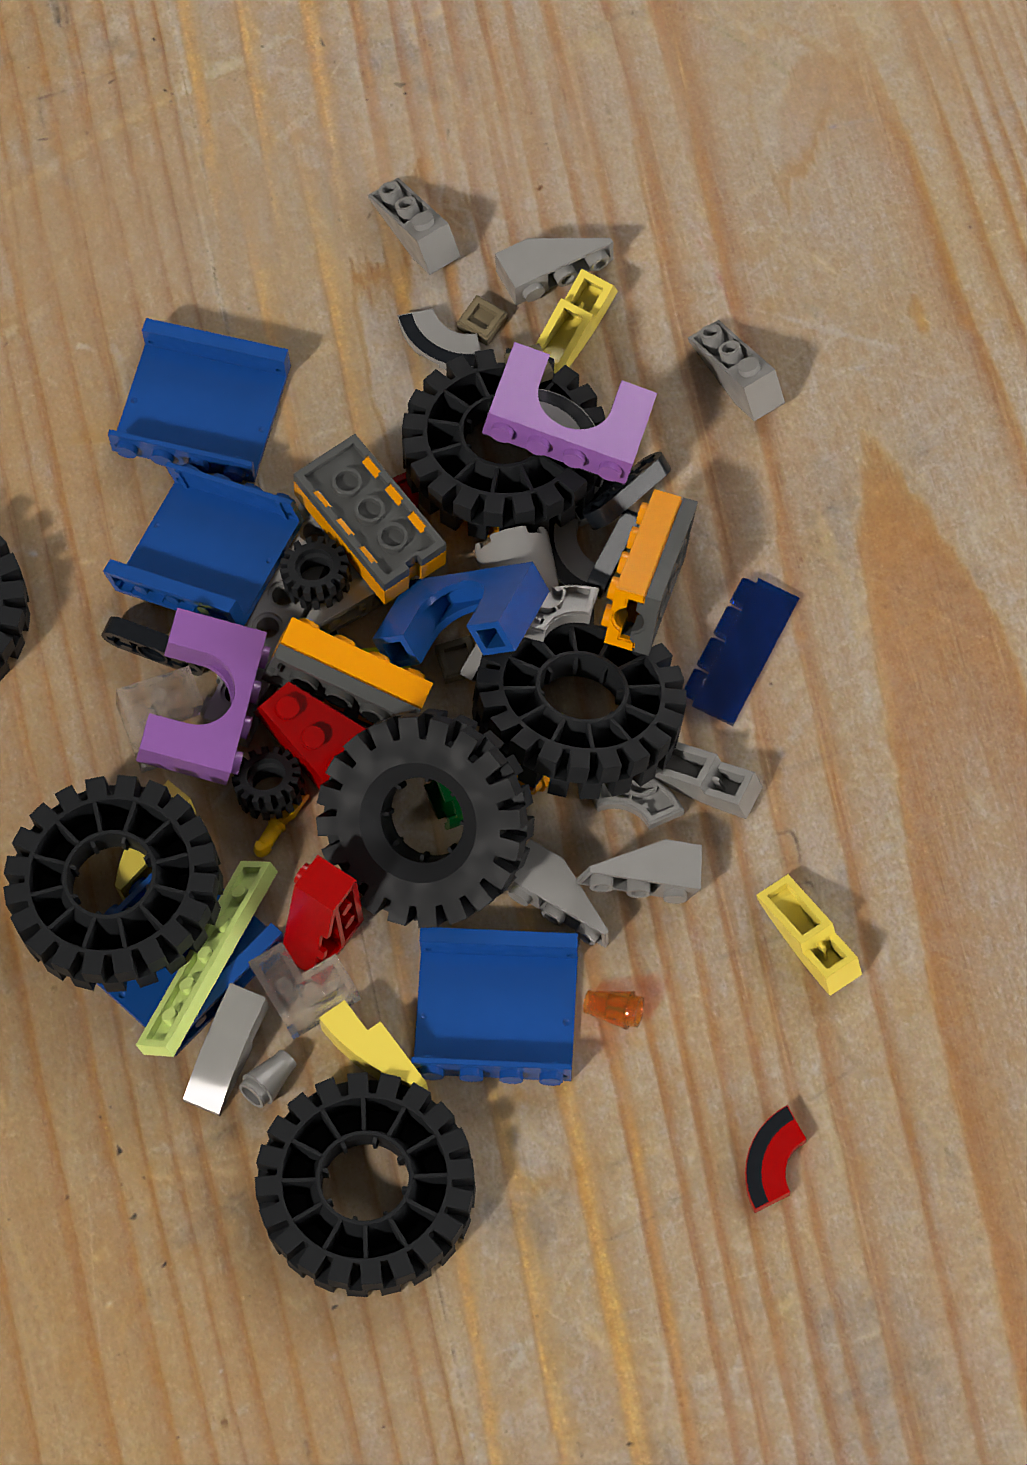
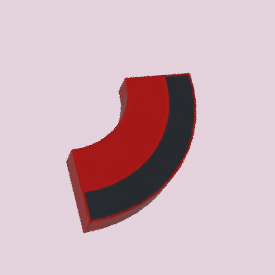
[745,1105,807,1213]

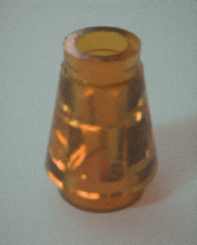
[583,990,644,1030]

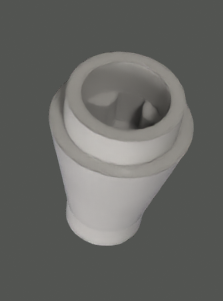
[239,1050,297,1108]

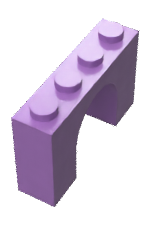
[482,342,657,484]
[136,608,271,785]

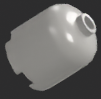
[474,526,559,591]

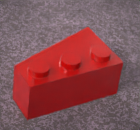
[253,681,366,789]
[280,855,364,981]

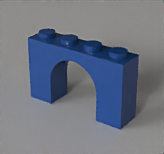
[372,562,550,667]

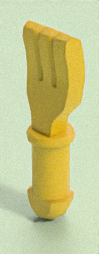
[253,793,309,857]

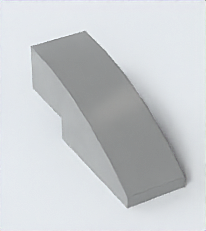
[654,742,763,819]
[183,983,269,1116]

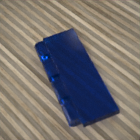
[683,578,799,726]

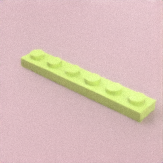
[136,861,278,1057]

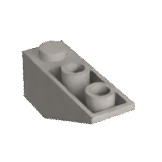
[368,178,461,275]
[495,238,613,305]
[688,320,785,421]
[506,839,609,948]
[576,839,702,904]

